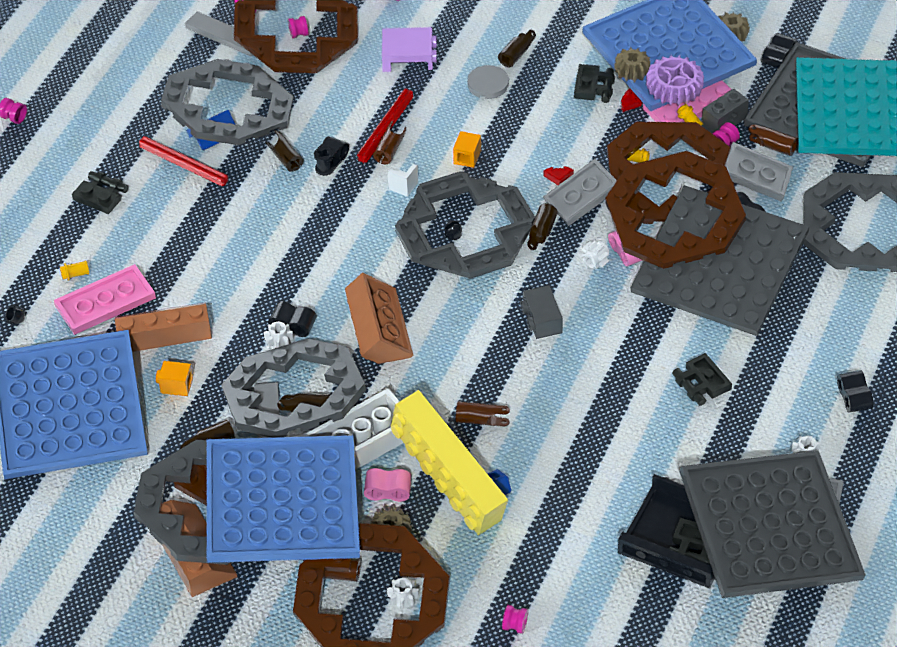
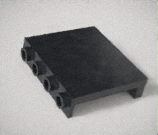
[618,474,715,588]

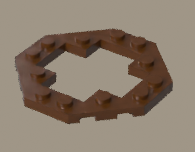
[234,0,358,73]
[607,122,734,224]
[605,151,746,269]
[293,523,450,647]

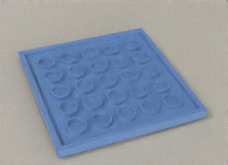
[582,0,757,112]
[0,330,148,479]
[207,435,360,563]

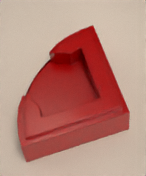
[621,88,642,112]
[543,166,574,185]

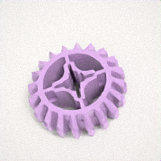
[646,55,704,106]

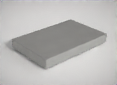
[724,142,793,202]
[543,159,617,226]

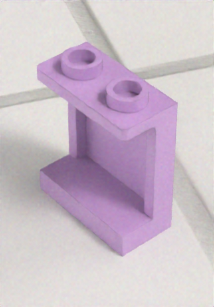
[382,27,437,72]

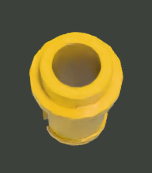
[677,104,703,126]
[627,148,650,163]
[60,260,89,281]

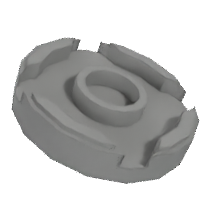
[467,65,509,99]

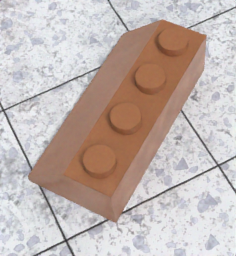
[345,272,413,364]
[115,302,212,352]
[160,500,237,597]

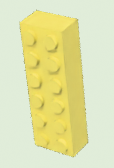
[391,390,508,536]

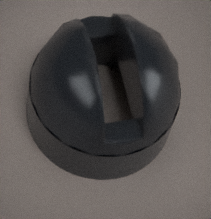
[444,221,462,240]
[5,305,25,324]

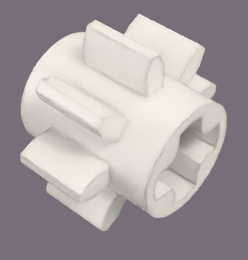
[582,240,610,269]
[264,321,293,349]
[791,436,822,455]
[387,576,419,609]

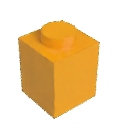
[453,131,481,168]
[156,361,193,396]

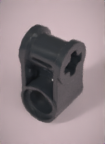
[314,136,349,176]

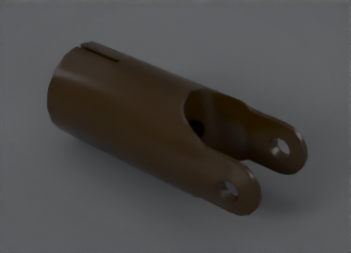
[498,29,536,67]
[265,130,304,172]
[527,203,558,250]
[277,393,330,412]
[180,419,235,449]

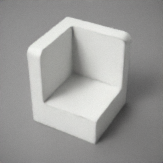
[388,164,418,197]

